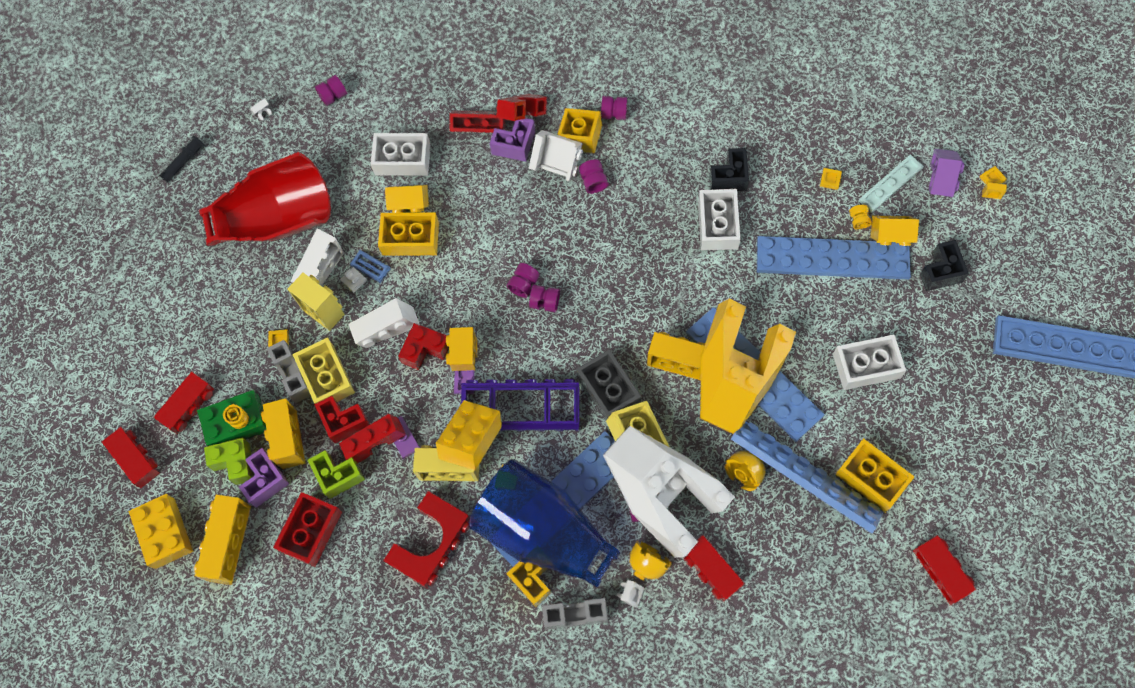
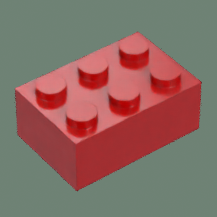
[273,492,342,567]

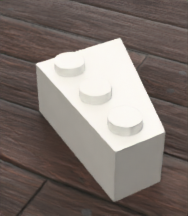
[291,228,344,286]
[349,298,420,348]

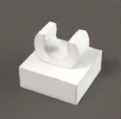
[250,98,272,121]
[340,267,367,293]
[617,580,644,608]

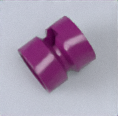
[314,74,347,107]
[601,96,628,121]
[579,159,609,194]
[506,263,540,298]
[529,284,560,313]

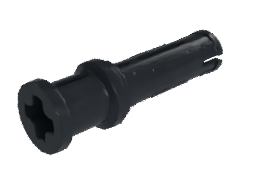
[159,135,206,183]

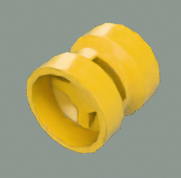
[849,205,872,230]
[223,405,249,429]

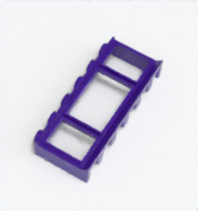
[461,379,580,432]

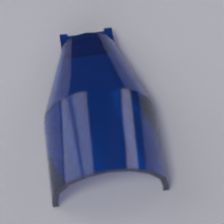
[469,459,621,587]

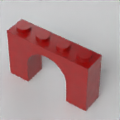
[383,491,471,588]

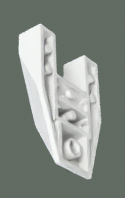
[603,426,735,558]

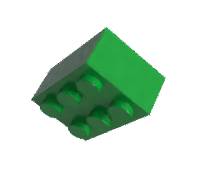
[197,390,266,446]

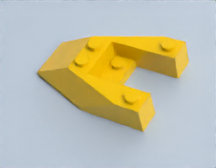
[700,298,796,434]

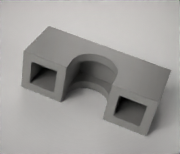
[267,340,311,404]
[542,598,608,630]

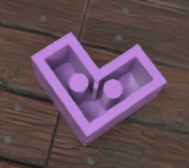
[490,118,536,162]
[928,148,964,197]
[239,448,289,508]

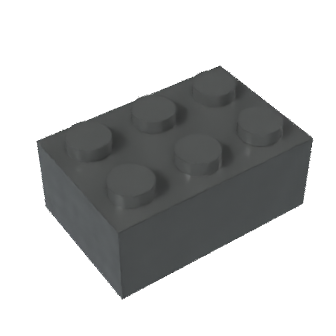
[576,349,641,420]

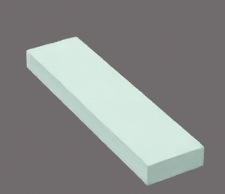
[859,155,924,213]

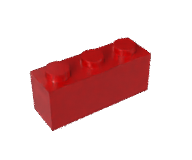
[449,110,506,133]
[153,371,214,434]
[102,427,160,488]
[683,535,745,602]
[913,535,976,605]

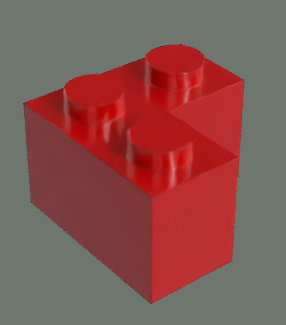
[398,323,449,370]
[314,396,370,444]

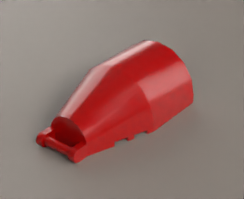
[199,152,331,246]

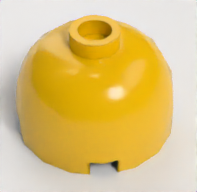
[724,450,766,491]
[629,541,671,580]

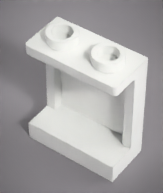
[529,130,583,181]

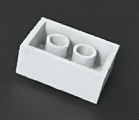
[371,133,431,176]
[698,189,740,250]
[833,335,906,390]

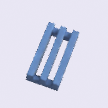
[350,250,391,283]

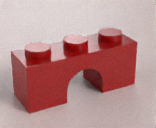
[497,94,547,121]
[339,414,406,463]

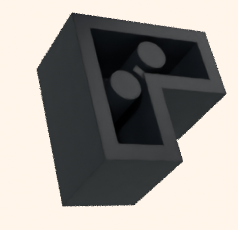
[709,148,749,191]
[920,240,969,291]

